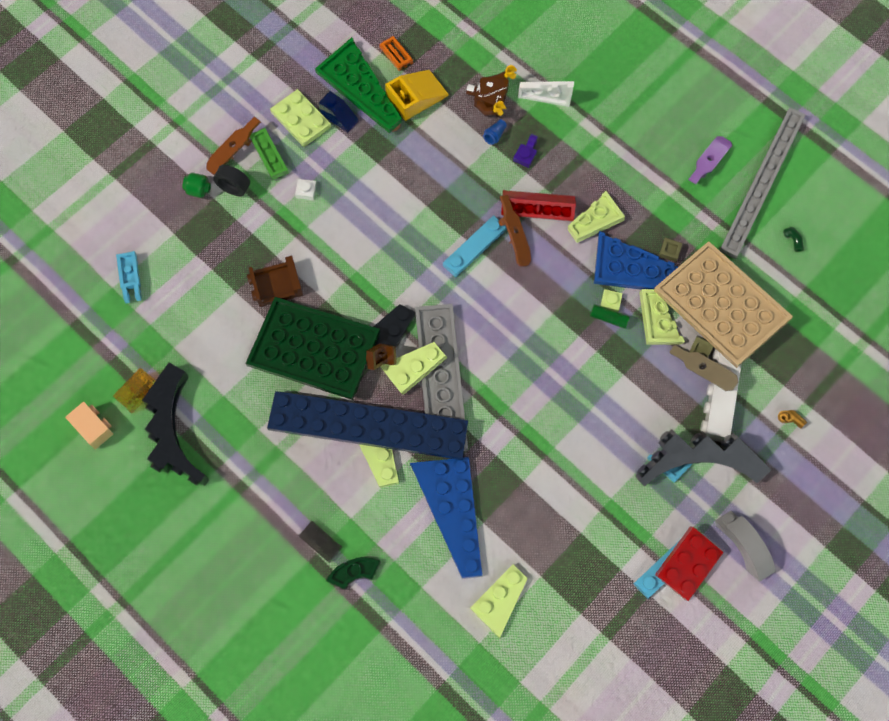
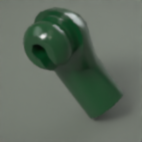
[783,227,804,252]

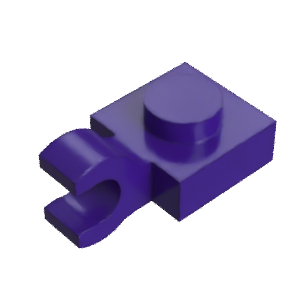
[513,134,538,168]

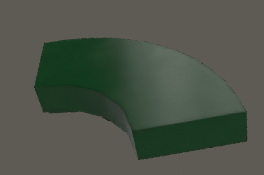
[326,557,381,591]

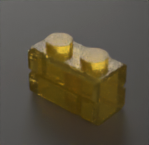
[113,368,155,414]

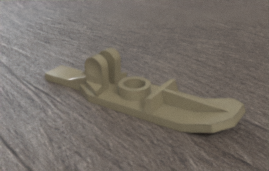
[669,345,738,391]

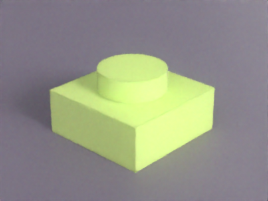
[600,289,623,312]

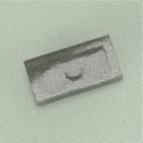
[298,521,342,563]

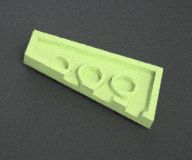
[359,444,399,488]

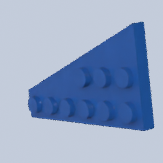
[594,231,678,290]
[410,457,482,579]

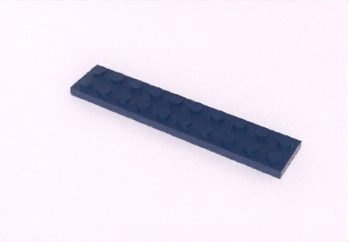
[267,391,468,460]

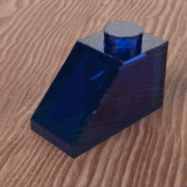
[319,91,359,133]

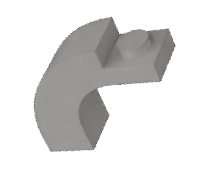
[715,511,776,582]

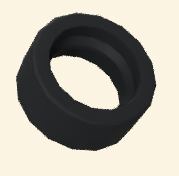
[213,165,250,197]

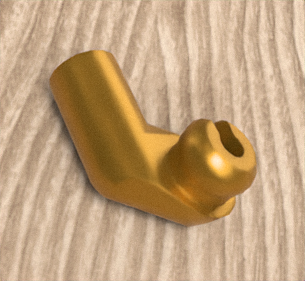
[778,410,807,429]

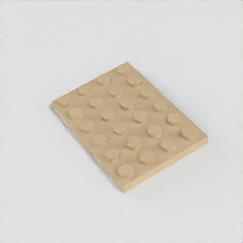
[654,241,793,368]

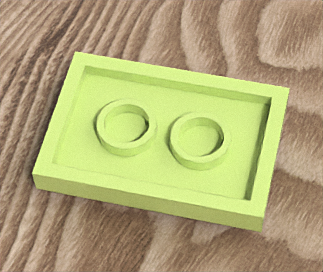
[270,89,331,147]

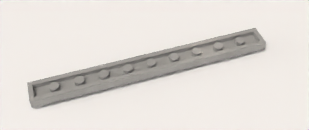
[719,107,806,259]

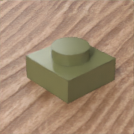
[659,238,683,262]
[689,335,713,358]

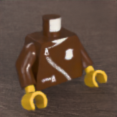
[466,65,517,117]

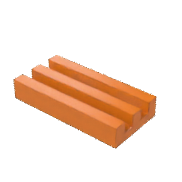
[379,36,413,71]

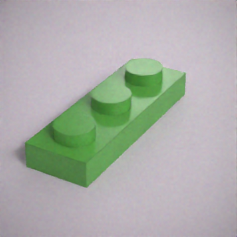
[250,128,289,180]

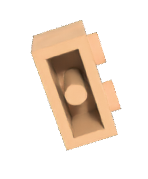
[65,402,113,450]

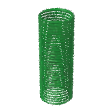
[590,304,630,329]

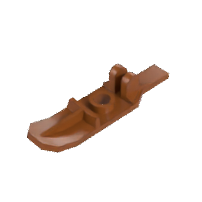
[206,116,261,175]
[499,195,531,267]

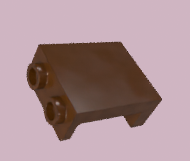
[247,256,303,307]

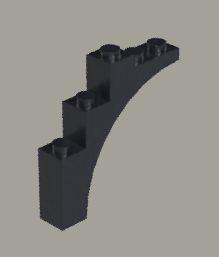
[142,362,209,486]
[635,429,771,486]

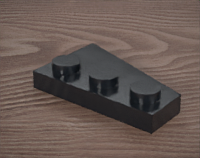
[373,304,416,348]

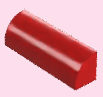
[501,190,576,221]

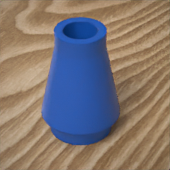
[483,119,507,145]

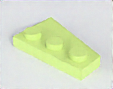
[568,191,625,243]
[639,289,685,345]
[380,342,447,395]

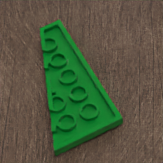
[315,37,402,133]

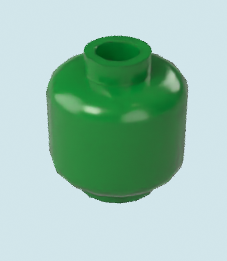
[182,172,211,198]

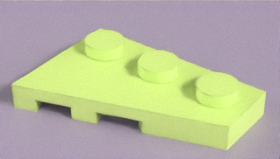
[470,564,528,638]

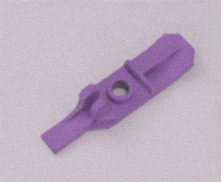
[688,136,732,184]

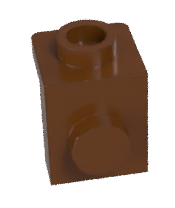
[366,343,396,370]

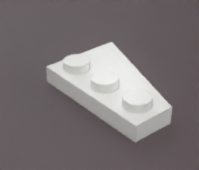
[518,81,574,107]

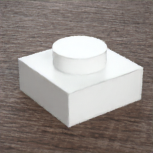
[295,179,317,200]

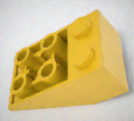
[385,70,449,121]

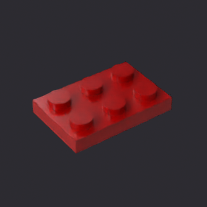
[655,526,724,601]

